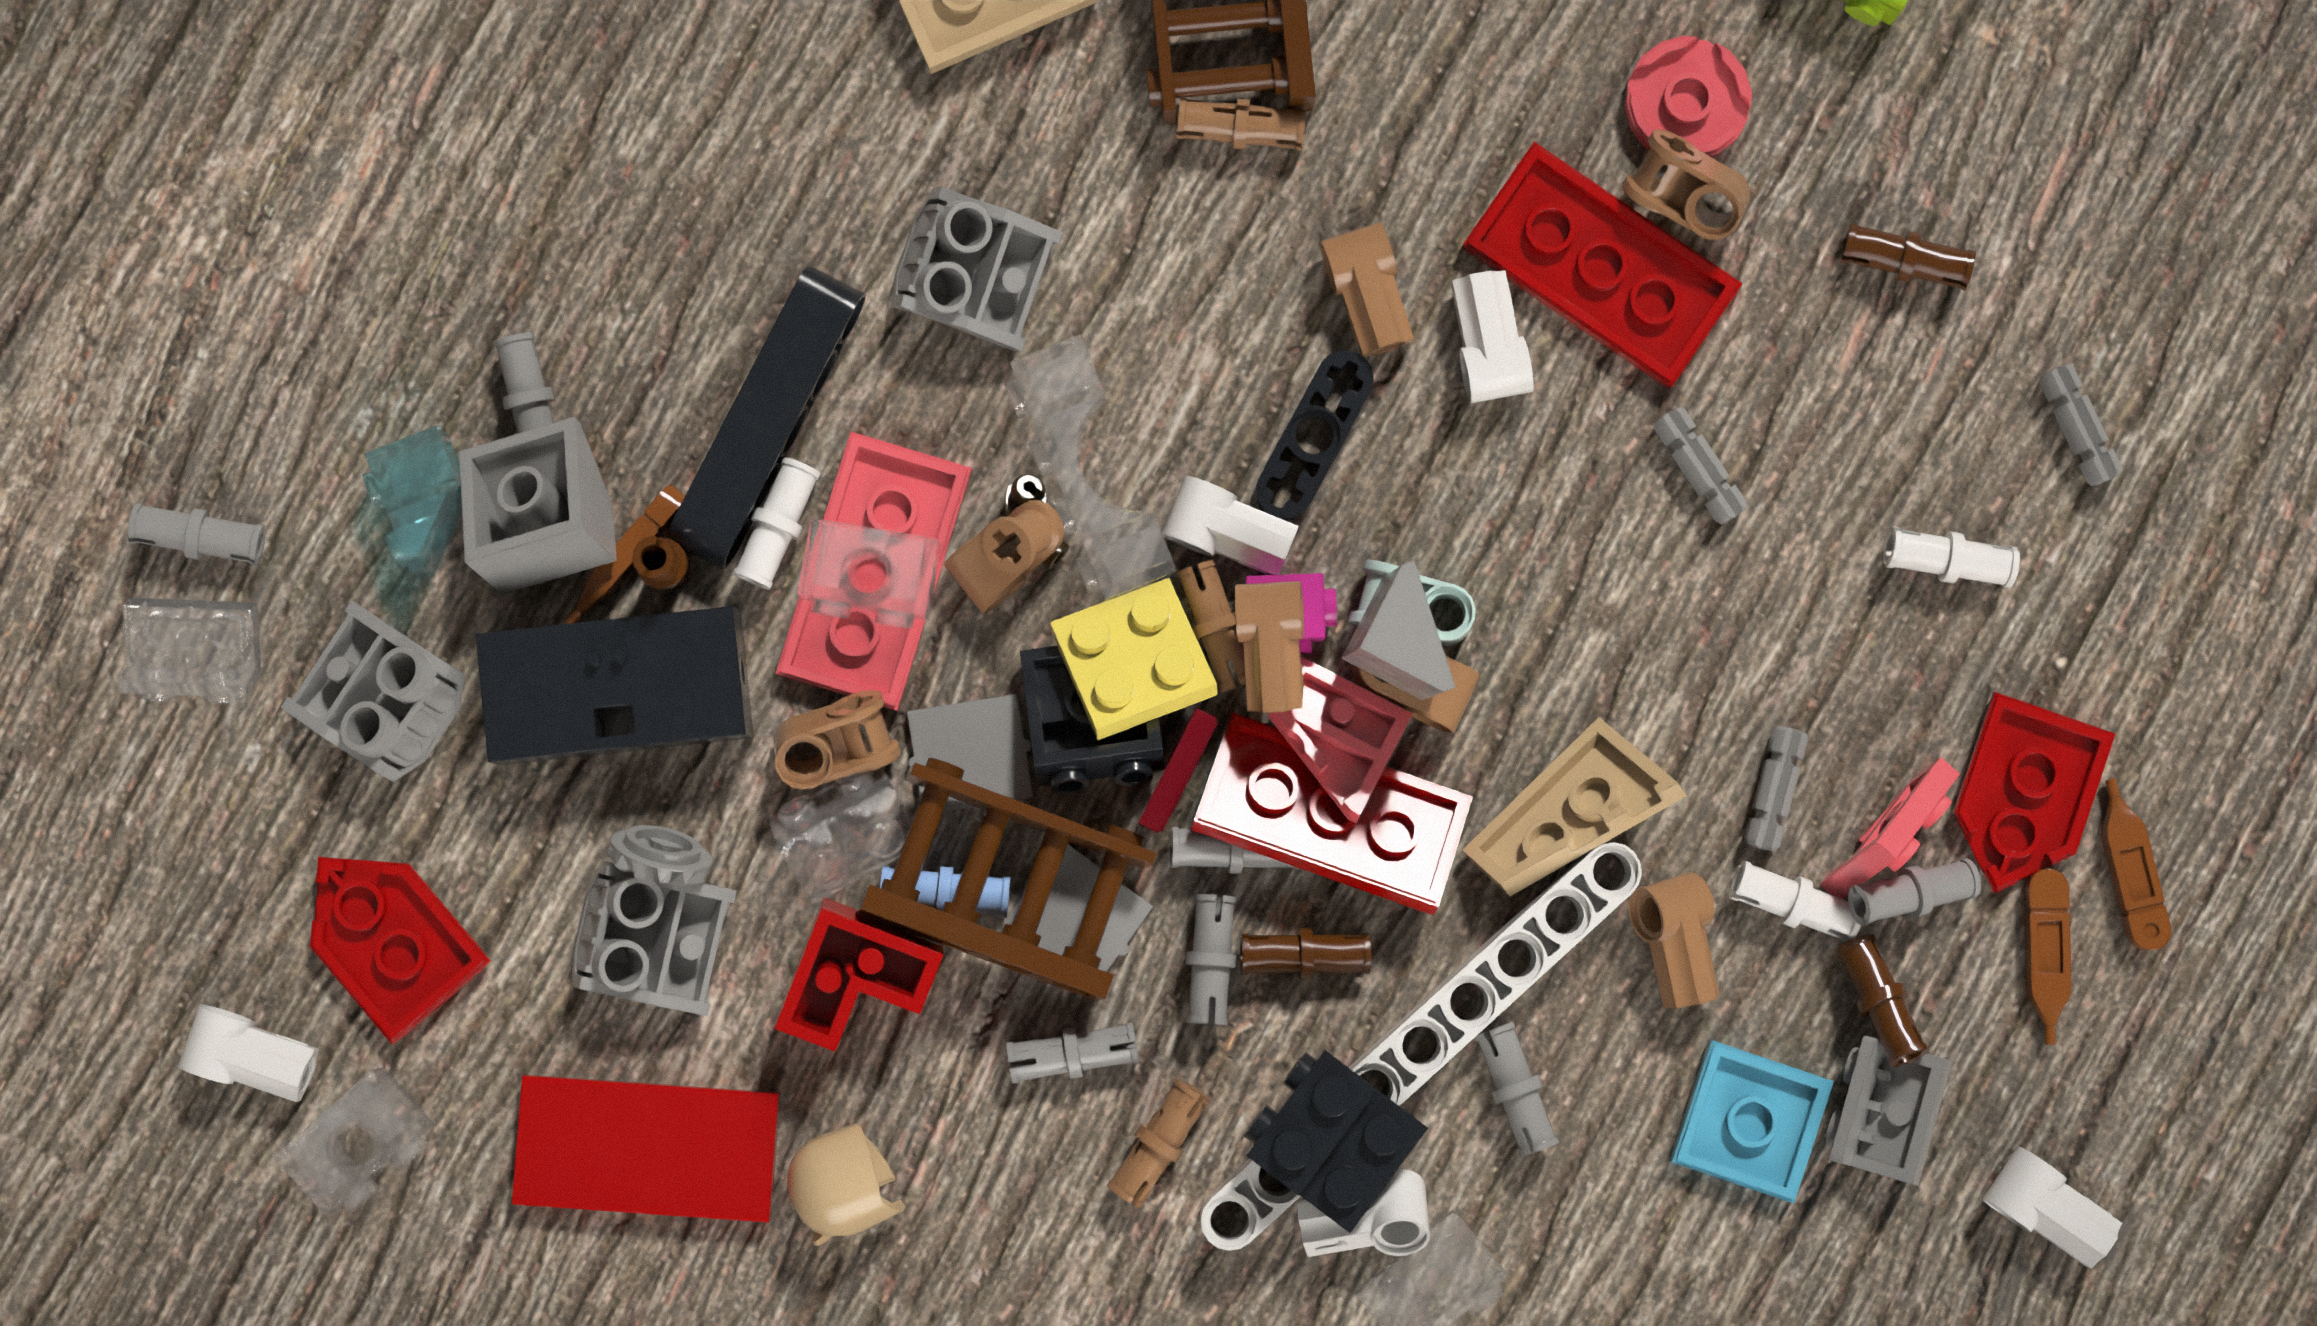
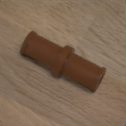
[1841,223,1976,291]
[632,536,691,590]
[1239,928,1371,980]
[1836,934,1929,1067]

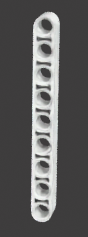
[1200,842,1642,1251]

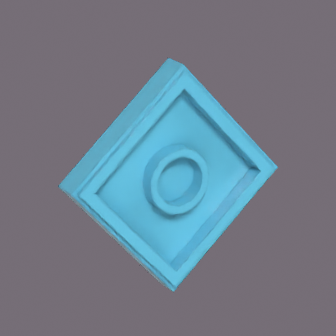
[1669,1039,1834,1204]

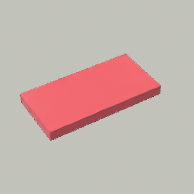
[775,431,973,712]

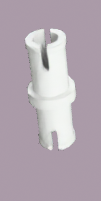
[733,457,821,590]
[1883,527,2020,588]
[1729,860,1861,942]

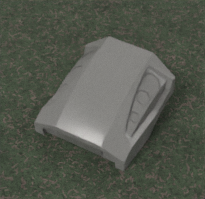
[892,187,1062,351]
[281,600,465,782]
[572,861,737,1016]

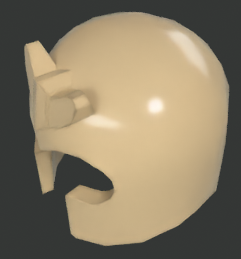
[787,1123,905,1246]

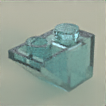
[363,426,462,578]

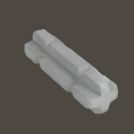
[2039,364,2122,486]
[1654,407,1747,524]
[1744,726,1808,851]

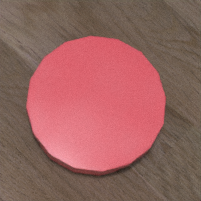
[1624,36,1752,158]

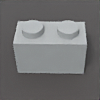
[459,417,617,594]

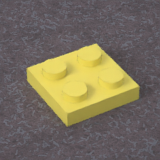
[1050,578,1218,740]

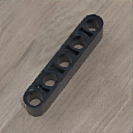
[667,265,866,570]

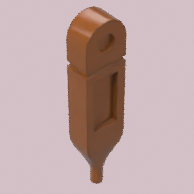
[563,484,685,624]
[2101,778,2171,950]
[2024,868,2072,1045]

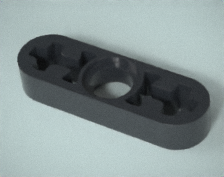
[1255,350,1374,521]

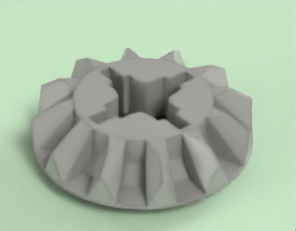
[607,825,712,887]

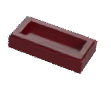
[1138,708,1218,834]

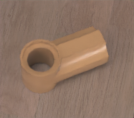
[1319,222,1414,357]
[1235,581,1304,713]
[1628,872,1720,1009]

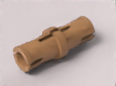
[1177,98,1306,151]
[1176,559,1246,693]
[1107,1077,1211,1208]

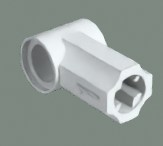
[1451,270,1534,403]
[1161,476,1299,575]
[177,1004,319,1102]
[1982,1146,2122,1269]
[1298,1169,1430,1257]

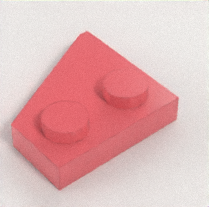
[1268,657,1413,823]
[1820,757,1960,899]

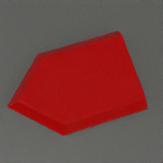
[1953,692,2116,893]
[310,857,492,1045]

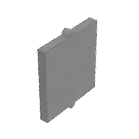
[907,694,1034,812]
[1001,845,1153,972]

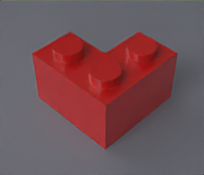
[774,897,944,1052]

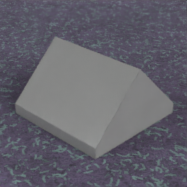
[1341,561,1456,700]

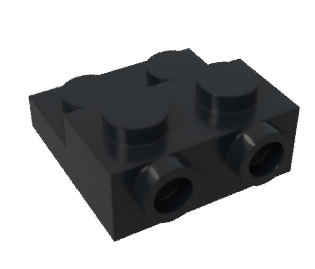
[1020,646,1165,795]
[1243,1048,1428,1233]

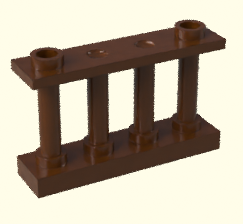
[1146,0,1316,125]
[856,758,1157,1001]

